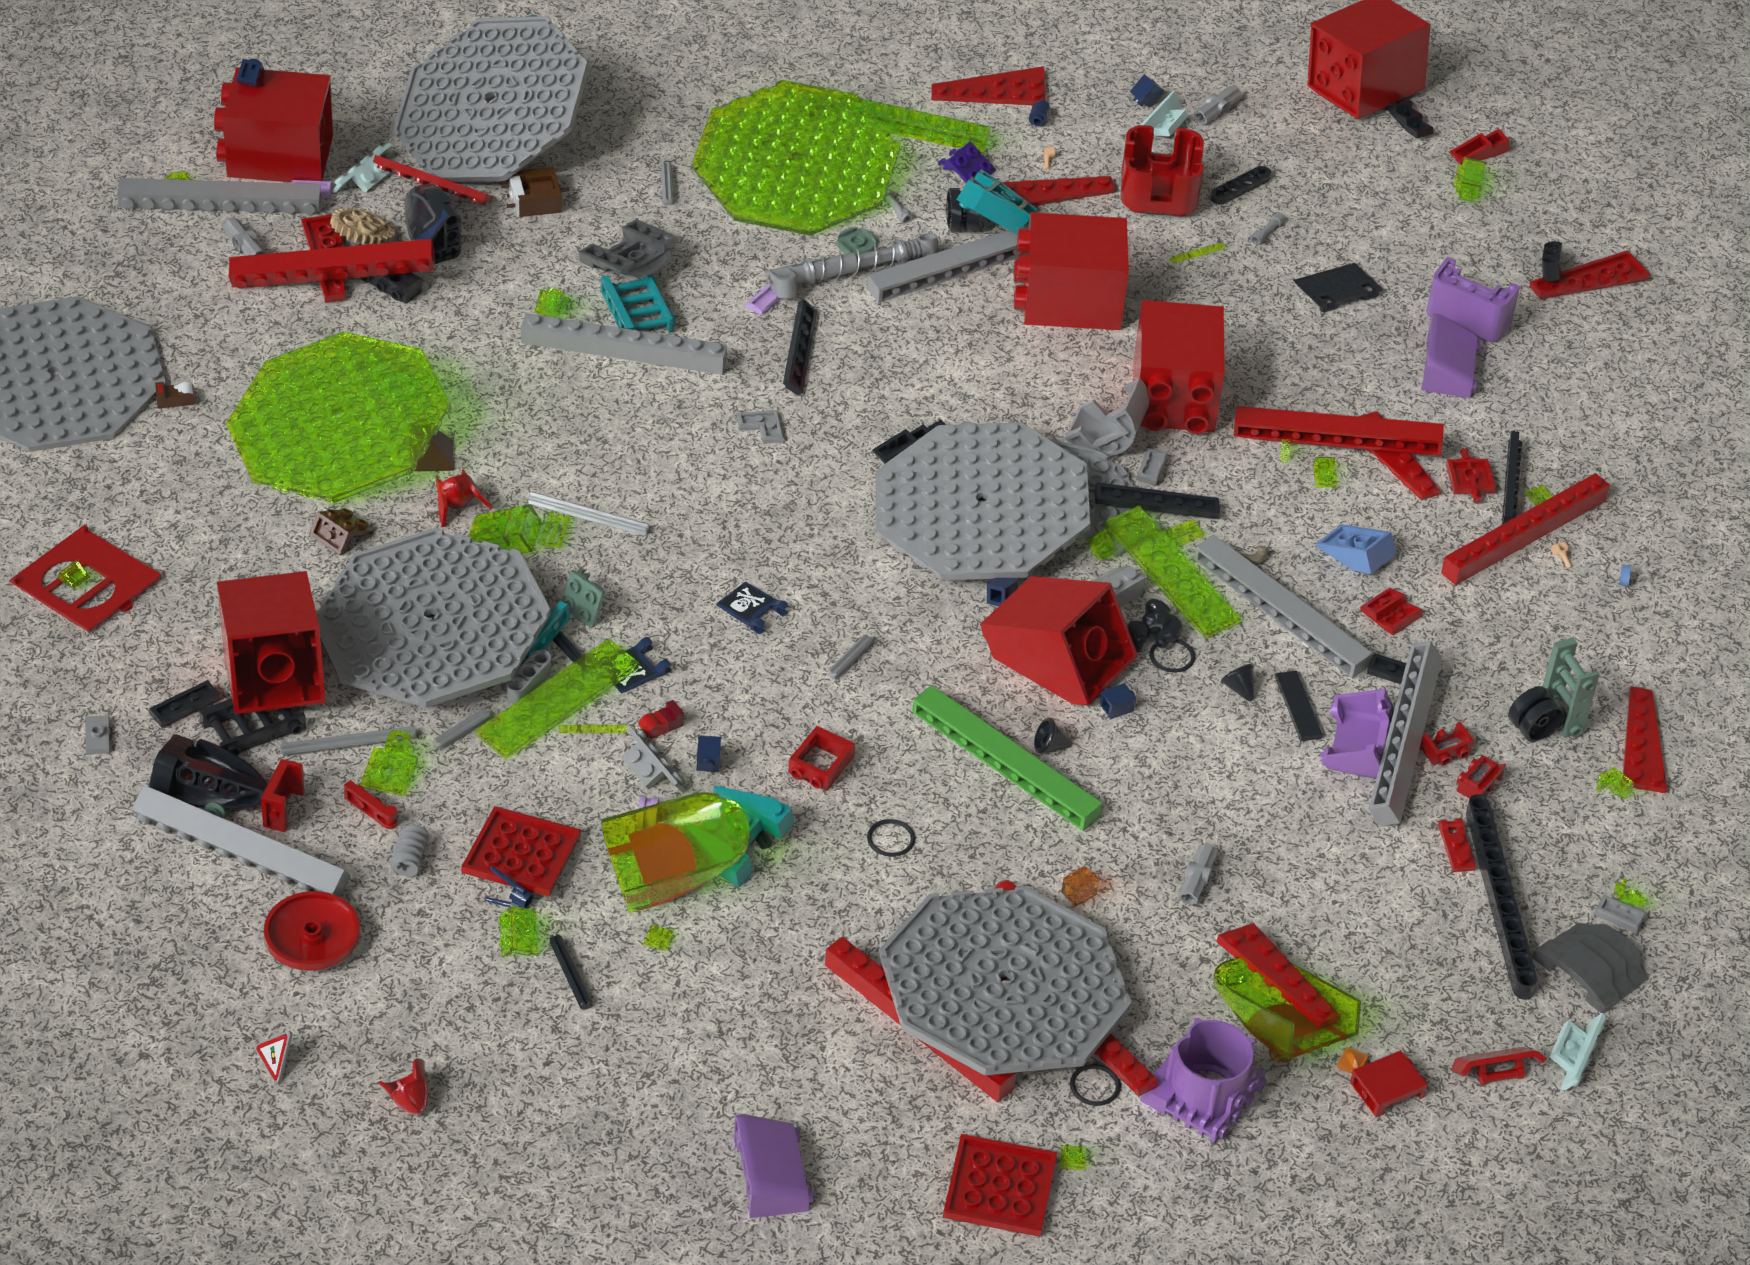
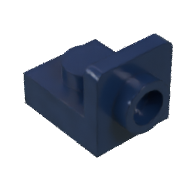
[236,58,265,87]

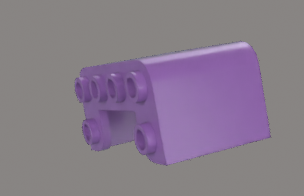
[1426,256,1520,342]

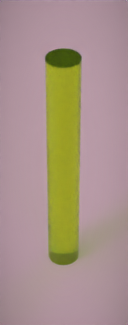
[1169,242,1225,264]
[559,724,627,733]

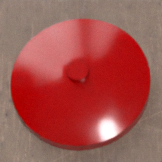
[264,891,360,971]

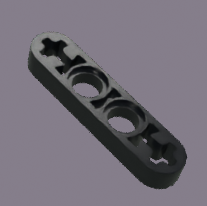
[1211,166,1271,205]

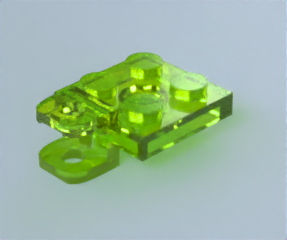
[360,730,418,797]

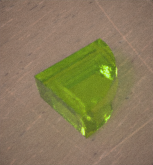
[1279,439,1290,463]

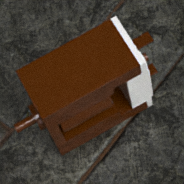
[501,167,569,217]

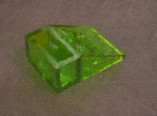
[468,504,542,554]

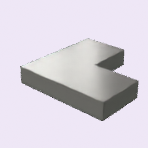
[736,410,784,444]

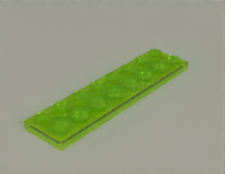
[1104,506,1241,639]
[475,638,639,760]

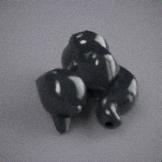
[1127,599,1182,653]

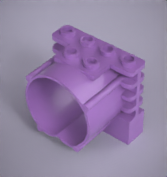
[1140,1018,1267,1143]

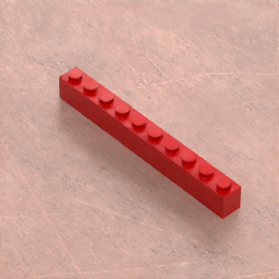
[229,239,435,289]
[1234,406,1444,456]
[1441,473,1610,586]
[825,936,1016,1103]

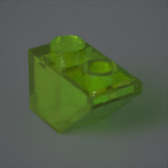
[534,287,570,318]

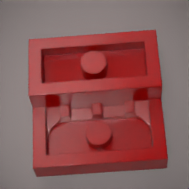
[1360,587,1422,635]

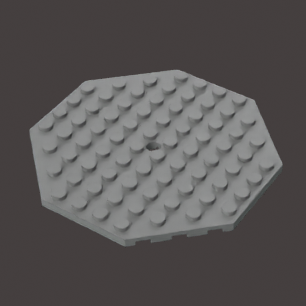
[393,16,590,182]
[0,296,166,452]
[876,422,1090,580]
[316,528,551,708]
[879,886,1132,1075]

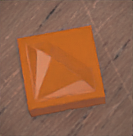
[1337,1047,1368,1074]

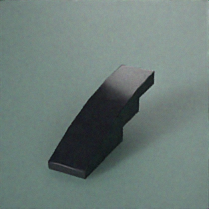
[1385,97,1433,138]
[872,419,946,464]

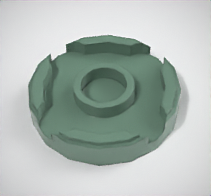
[837,228,876,255]

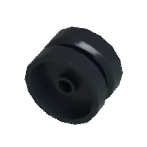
[946,188,979,231]
[1508,686,1566,743]

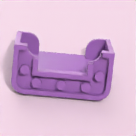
[1421,313,1481,398]
[1321,689,1394,779]
[734,1114,813,1218]

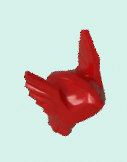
[435,469,493,527]

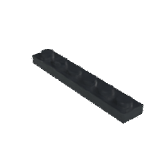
[783,299,818,395]
[1502,431,1522,524]
[1094,482,1220,519]

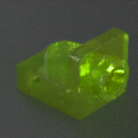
[1312,457,1337,488]
[1088,529,1118,561]
[1596,767,1634,800]
[1613,878,1647,908]

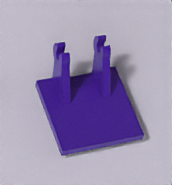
[938,141,996,183]

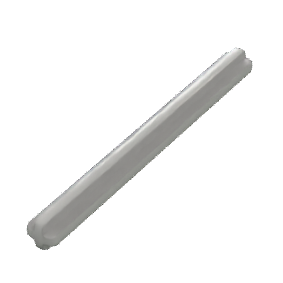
[528,492,650,536]
[280,726,416,755]

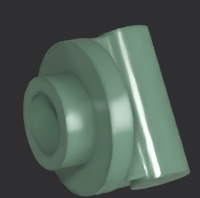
[203,802,230,819]

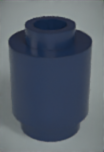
[1029,100,1051,126]

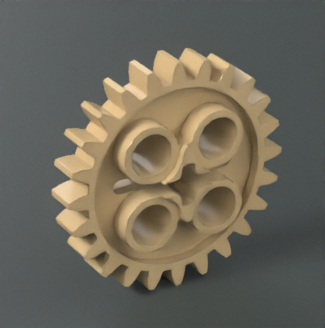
[330,207,396,245]

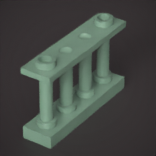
[1543,637,1600,738]

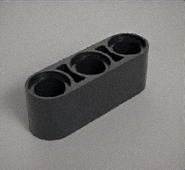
[1542,241,1563,281]

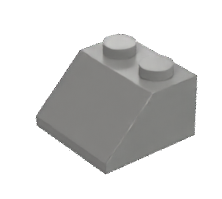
[1093,566,1145,607]

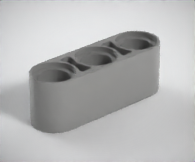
[507,650,551,705]

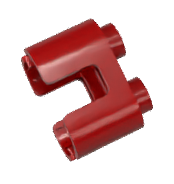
[1120,125,1204,216]

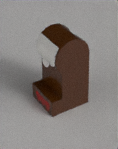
[155,381,196,409]

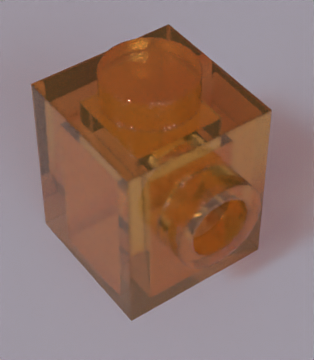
[1061,865,1099,907]

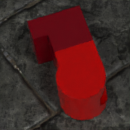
[638,700,684,739]

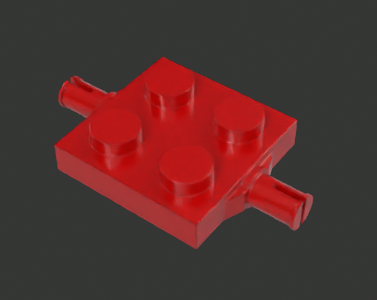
[1446,448,1496,503]

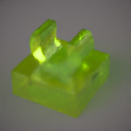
[1060,1144,1085,1171]

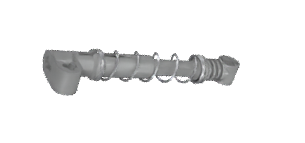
[767,233,938,298]

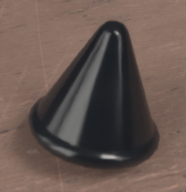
[1220,664,1254,702]
[1034,717,1072,754]

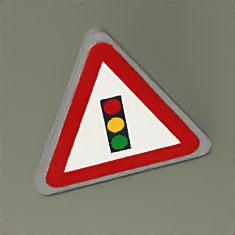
[254,1031,293,1083]

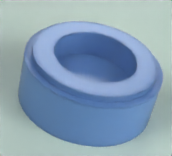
[1620,565,1631,587]

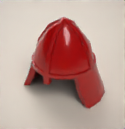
[377,1058,428,1115]

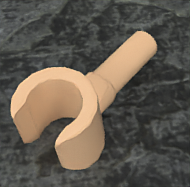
[1043,146,1055,169]
[1551,542,1572,569]

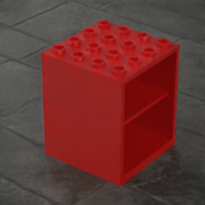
[1307,0,1431,119]

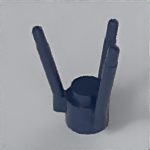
[484,866,534,911]

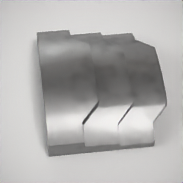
[578,219,678,276]
[1532,923,1648,1014]

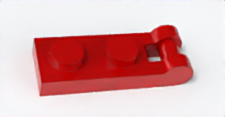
[344,780,397,830]
[1438,818,1476,872]

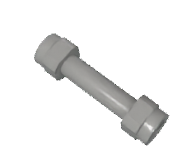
[879,187,913,223]
[1250,212,1285,245]

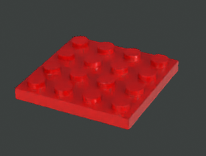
[461,806,581,897]
[943,1134,1057,1237]

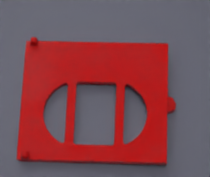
[9,524,162,633]

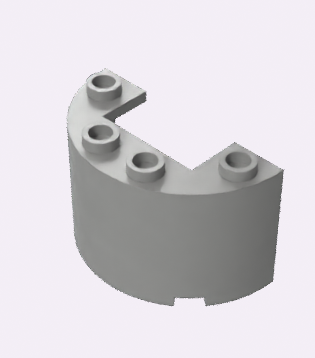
[1065,378,1149,456]

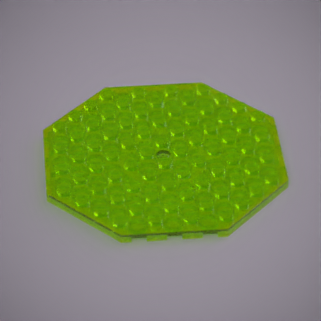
[692,80,900,236]
[225,331,452,503]

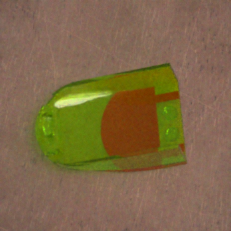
[601,792,750,913]
[1213,958,1361,1059]

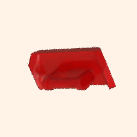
[1451,1047,1547,1085]

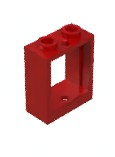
[788,725,855,791]

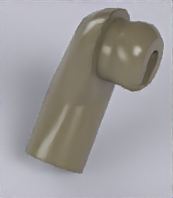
[1240,546,1268,565]

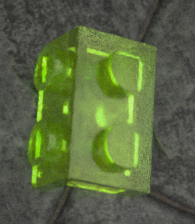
[498,905,538,957]

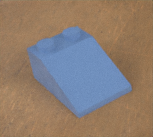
[1316,524,1396,574]

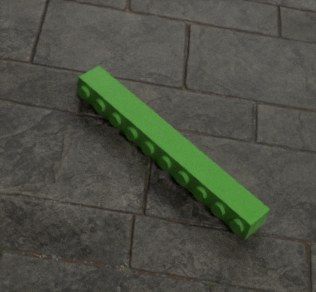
[912,685,1102,831]

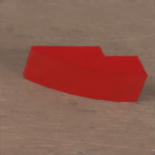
[1450,128,1511,165]

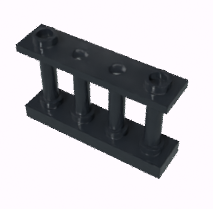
[199,698,306,756]

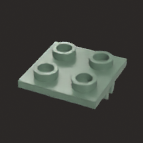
[562,569,605,628]

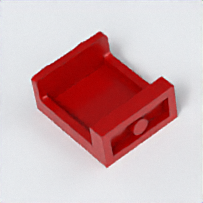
[261,759,305,833]
[1350,1050,1427,1117]

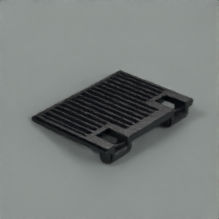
[1293,263,1383,313]

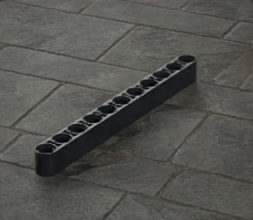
[1466,794,1537,1000]

